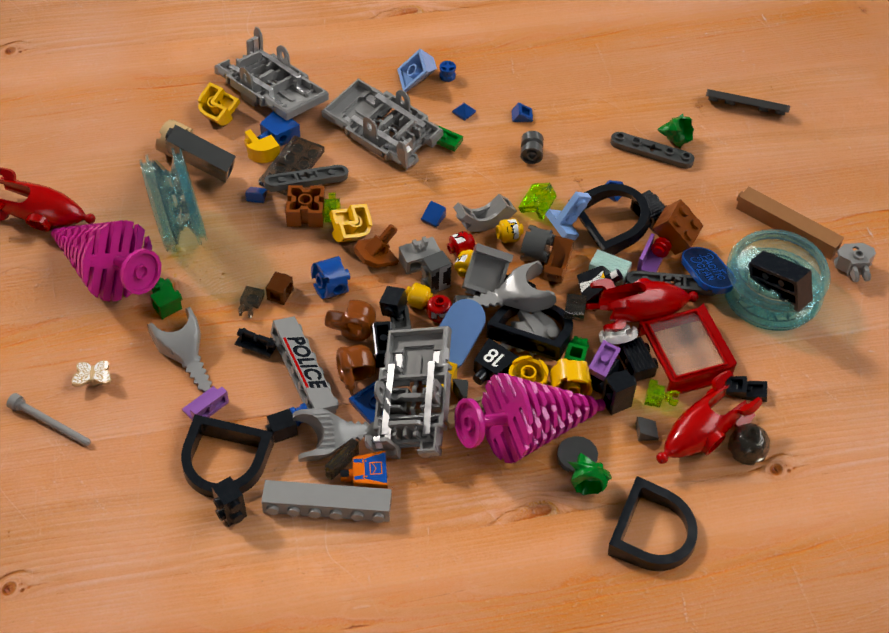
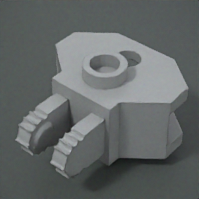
[834,243,876,282]

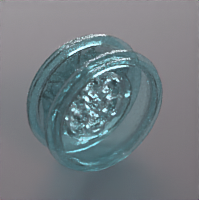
[140,147,208,252]
[724,229,831,331]

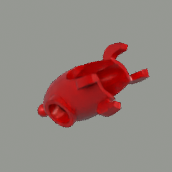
[0,167,96,232]
[585,278,699,332]
[656,370,762,464]

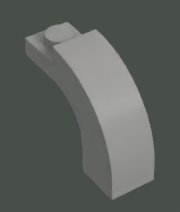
[453,194,517,232]

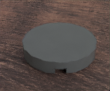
[557,436,598,472]

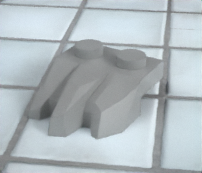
[511,310,561,356]

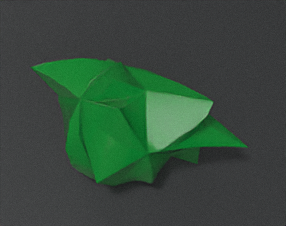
[657,114,694,148]
[568,453,612,495]

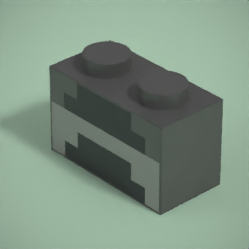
[421,250,452,294]

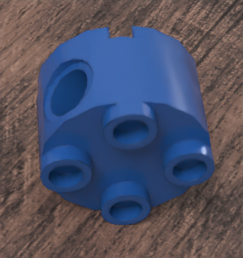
[311,256,350,299]

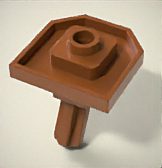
[353,224,399,268]

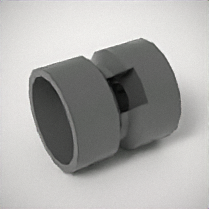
[520,131,544,164]

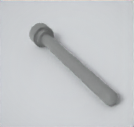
[6,393,91,446]

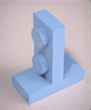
[545,192,592,240]

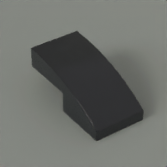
[726,376,768,402]

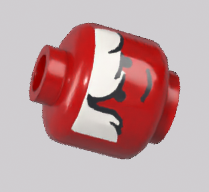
[447,231,476,257]
[427,295,452,323]

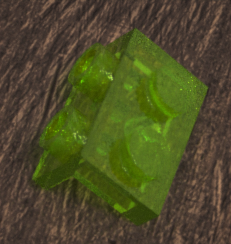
[518,183,557,219]

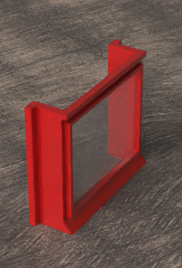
[637,303,737,397]

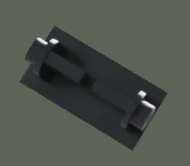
[235,328,277,358]

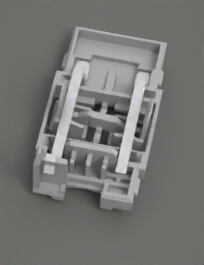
[214,27,329,120]
[321,78,443,170]
[364,326,452,459]

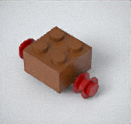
[651,199,704,258]

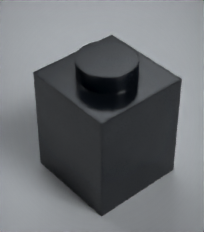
[379,286,408,318]
[265,408,298,443]

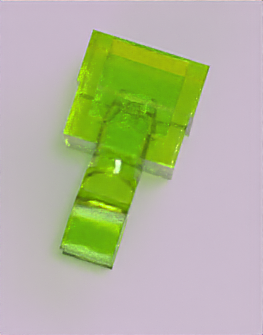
[324,192,341,222]
[644,379,680,408]

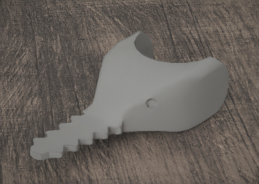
[467,261,556,312]
[147,307,212,392]
[292,408,378,462]

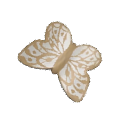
[71,360,111,387]

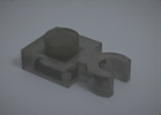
[238,286,265,318]

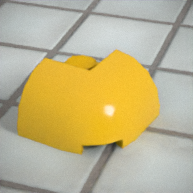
[197,82,241,126]
[329,204,372,242]

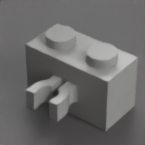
[399,236,441,274]

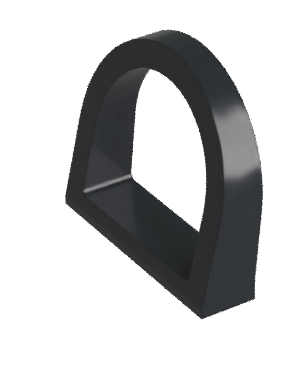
[568,184,651,255]
[486,305,573,361]
[181,415,274,498]
[608,476,698,571]

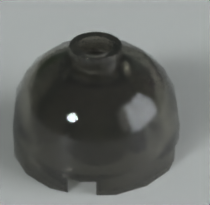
[728,423,770,465]

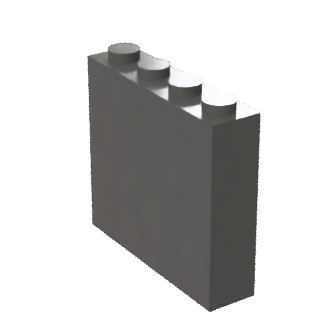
[165,124,236,183]

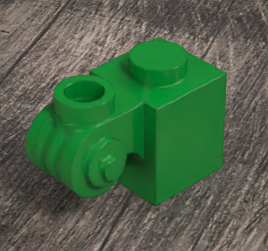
[150,277,183,319]
[564,336,589,361]

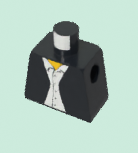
[577,266,623,311]

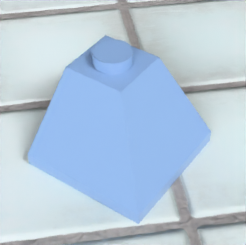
[397,49,437,92]

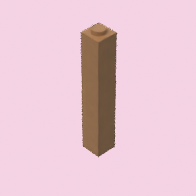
[736,186,844,260]

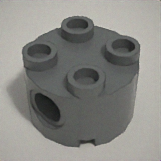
[520,225,556,266]

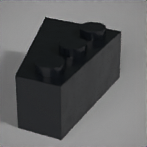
[749,250,813,313]

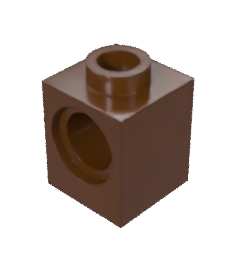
[266,271,294,305]

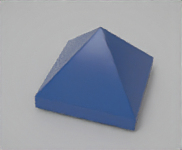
[452,102,476,121]

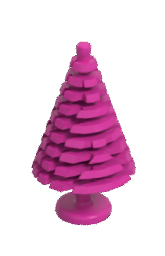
[51,220,161,302]
[454,373,606,464]

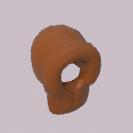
[325,300,376,341]
[336,345,376,396]

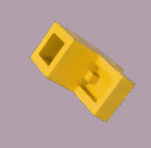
[244,129,281,163]

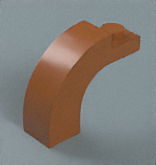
[543,236,575,283]

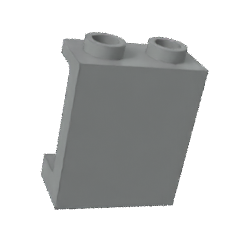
[462,243,513,295]

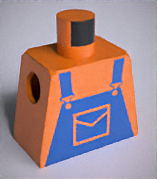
[340,451,388,489]

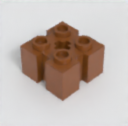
[285,185,325,228]

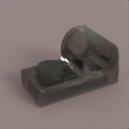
[564,294,587,321]

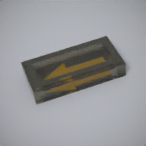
[325,439,359,480]

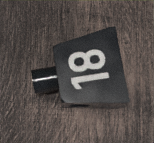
[473,338,518,385]

